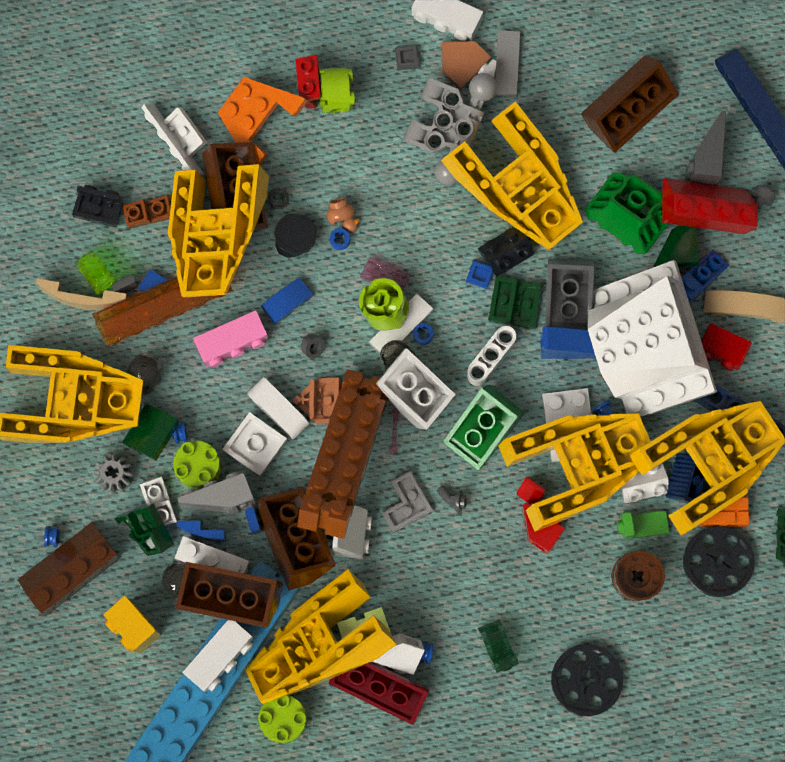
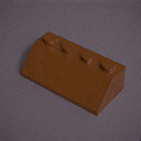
[581,56,679,153]
[202,142,268,233]
[257,487,336,590]
[18,522,120,616]
[175,562,283,628]

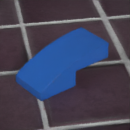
[261,277,313,324]
[177,521,226,542]

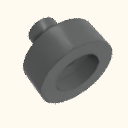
[752,185,776,209]
[301,334,325,358]

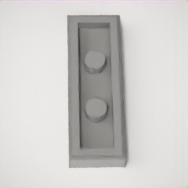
[494,30,520,97]

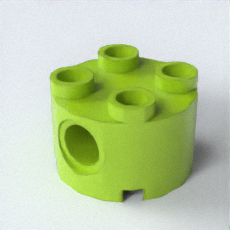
[319,67,355,113]
[359,278,409,331]
[173,441,222,490]
[258,695,307,744]

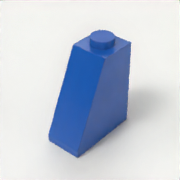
[540,327,596,359]

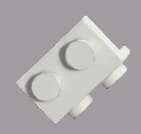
[621,463,669,503]

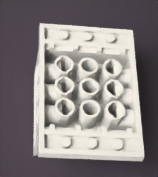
[588,260,717,418]

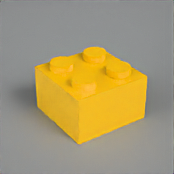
[103,596,161,654]

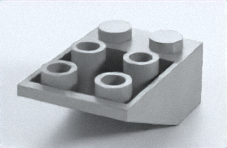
[177,472,257,514]

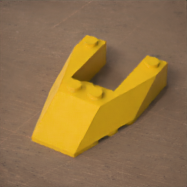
[441,101,583,250]
[168,164,269,298]
[0,345,144,443]
[630,401,785,536]
[498,413,651,532]
[245,569,397,704]

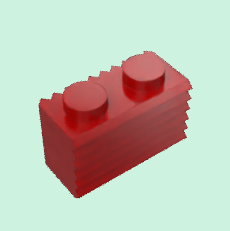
[701,323,752,371]

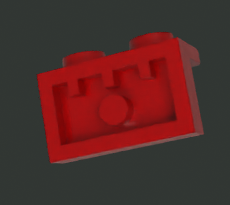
[295,55,322,109]

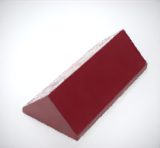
[328,662,429,725]

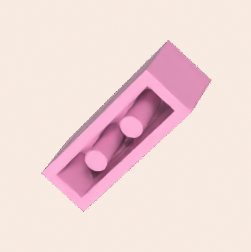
[193,311,269,368]

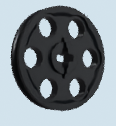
[683,526,755,597]
[551,644,623,717]

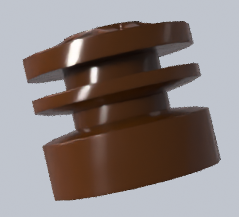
[611,551,665,602]

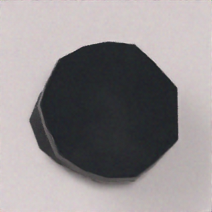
[274,214,317,258]

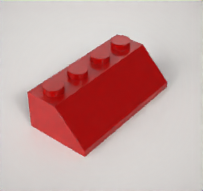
[662,178,758,234]

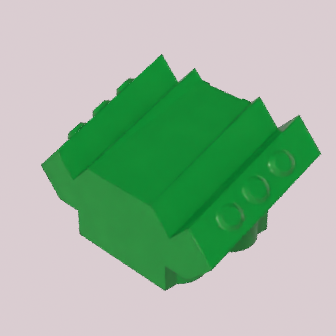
[584,173,668,254]

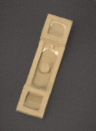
[36,278,129,310]
[703,290,785,323]

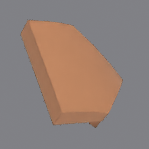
[441,41,491,89]
[292,377,341,425]

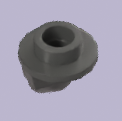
[436,485,467,513]

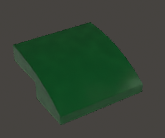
[488,276,544,329]
[122,404,180,461]

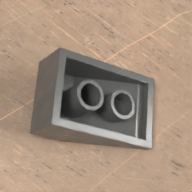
[685,111,726,186]
[545,259,594,330]

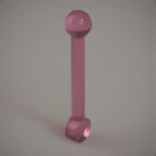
[389,407,400,455]

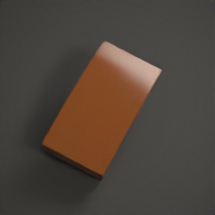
[122,195,171,228]

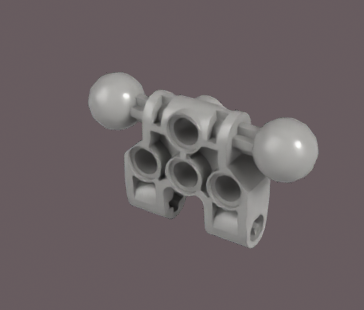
[403,73,497,186]

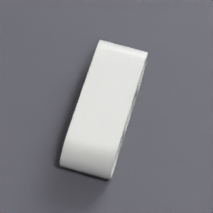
[467,326,516,386]
[247,377,309,440]

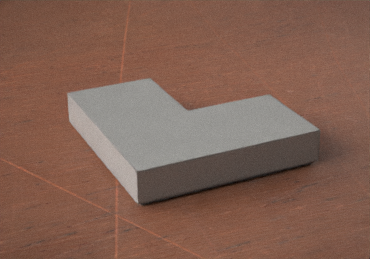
[382,470,434,534]

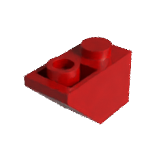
[522,502,565,555]

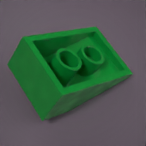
[443,384,525,470]

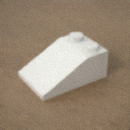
[376,348,456,430]
[332,505,372,559]

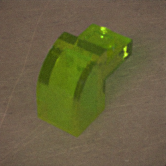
[74,250,116,295]

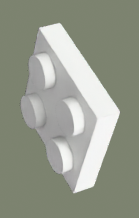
[222,412,287,477]

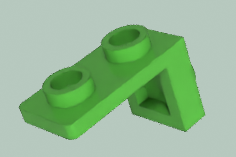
[617,511,669,540]

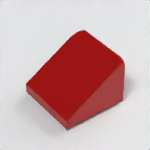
[516,477,545,504]

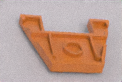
[218,77,308,166]

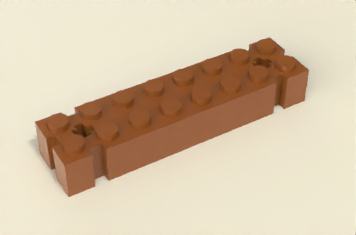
[297,369,388,539]

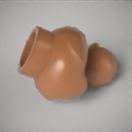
[327,197,360,233]

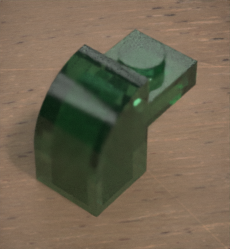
[478,620,519,673]

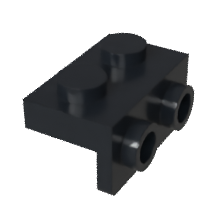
[72,185,124,228]
[478,227,534,276]

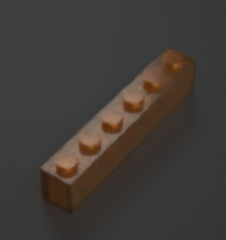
[92,277,233,346]

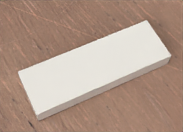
[369,294,433,358]

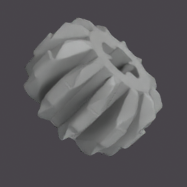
[93,454,134,494]

